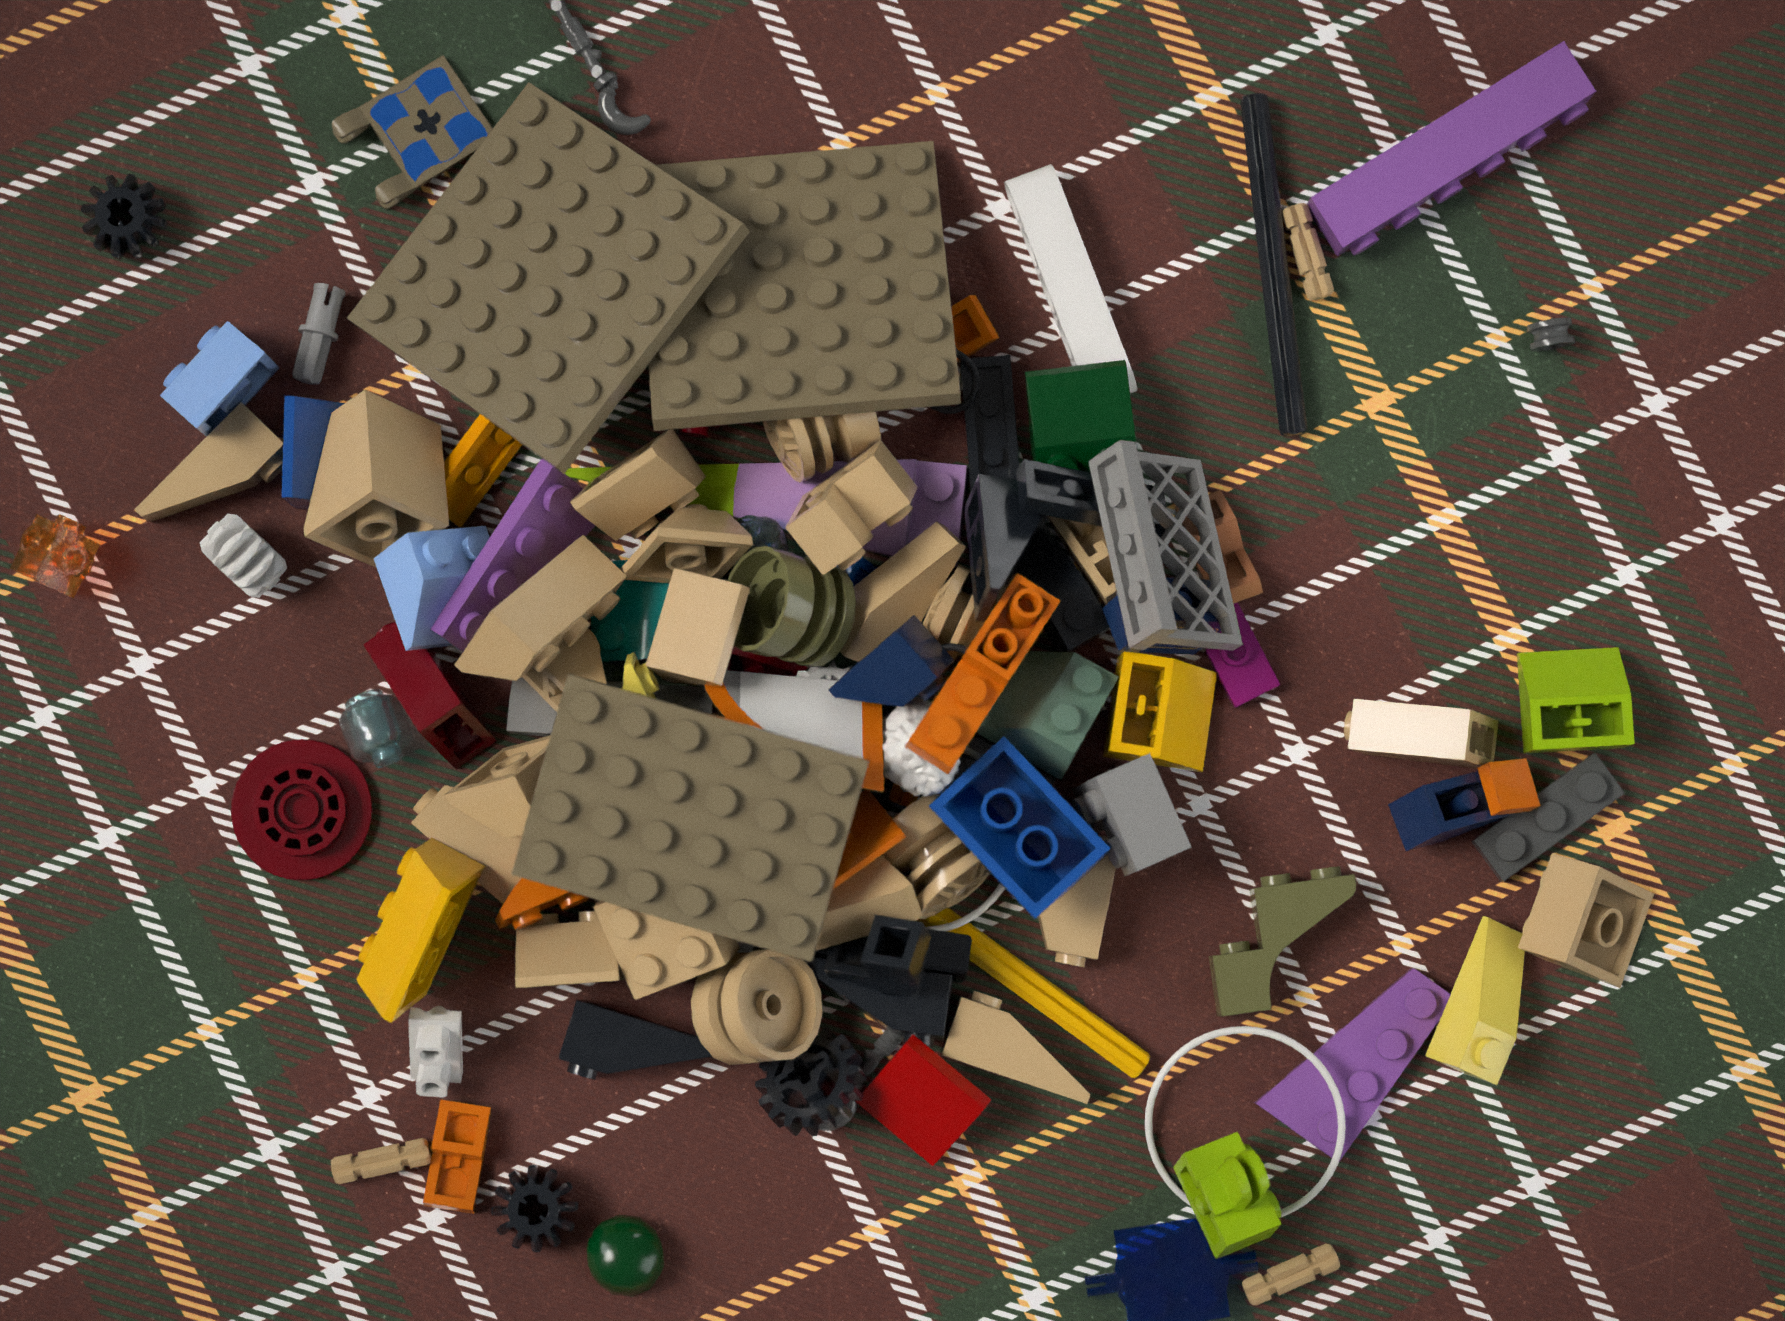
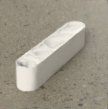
[1004,164,1137,394]

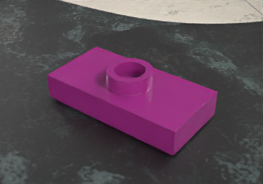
[1203,602,1280,708]

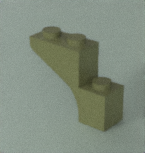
[1208,866,1356,1017]

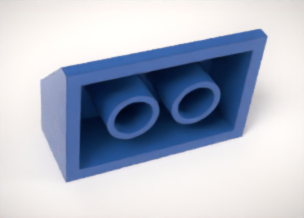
[929,736,1110,919]

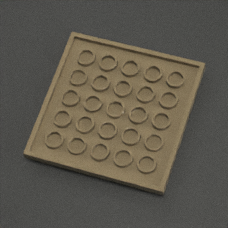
[347,83,750,474]
[649,141,961,431]

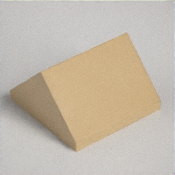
[646,568,750,686]

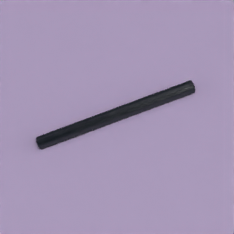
[1240,93,1308,437]

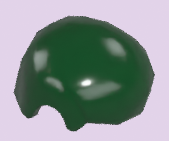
[586,1214,664,1297]

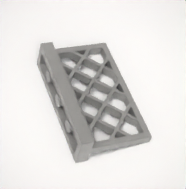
[1088,440,1243,651]

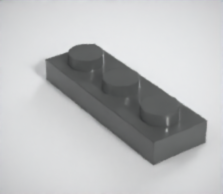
[1471,752,1625,882]

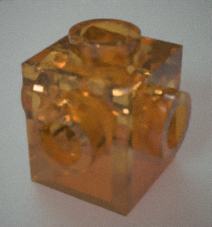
[10,514,100,599]

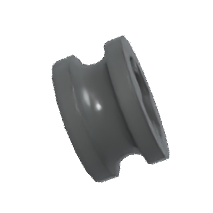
[1526,317,1575,352]

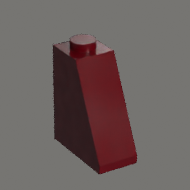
[363,621,497,770]

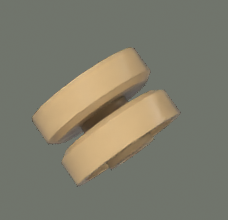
[691,949,823,1065]

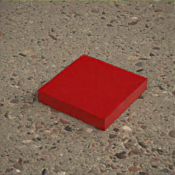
[855,1034,991,1166]

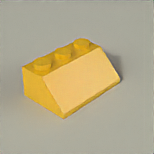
[356,838,485,1023]

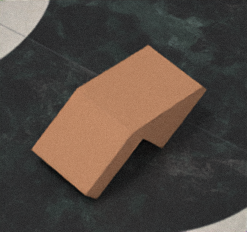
[1174,490,1263,604]

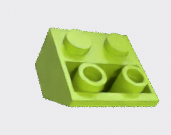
[1517,647,1635,754]

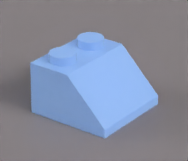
[160,321,279,437]
[373,526,490,651]

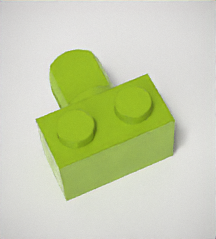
[1173,1132,1281,1259]

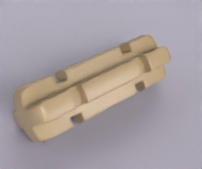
[1282,203,1334,301]
[331,1138,431,1184]
[1242,1244,1340,1306]

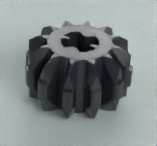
[81,174,168,260]
[491,1164,579,1252]

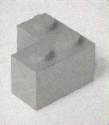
[1072,753,1191,876]

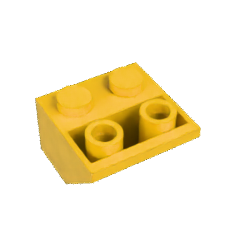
[1103,652,1217,772]

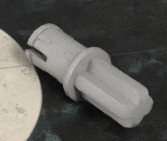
[292,283,346,385]

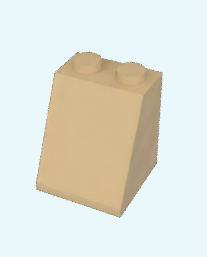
[304,390,449,568]

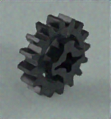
[755,1027,867,1137]

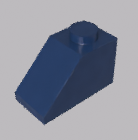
[828,615,955,707]
[1388,771,1514,851]

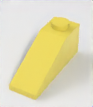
[1425,916,1525,1085]

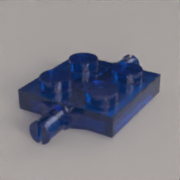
[1084,1218,1258,1321]

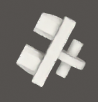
[408,1006,463,1098]

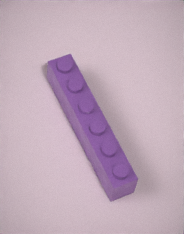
[1307,41,1596,256]

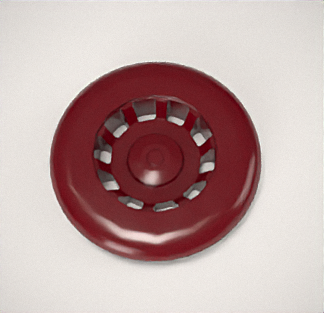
[231,739,372,880]

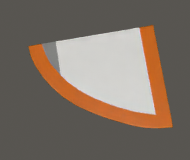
[704,670,884,792]

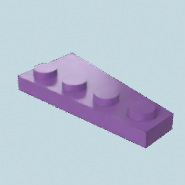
[431,459,595,652]
[1254,968,1450,1162]

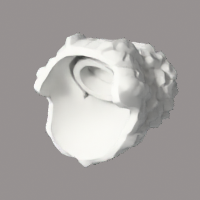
[882,697,961,797]

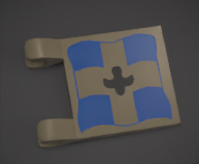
[331,55,492,209]

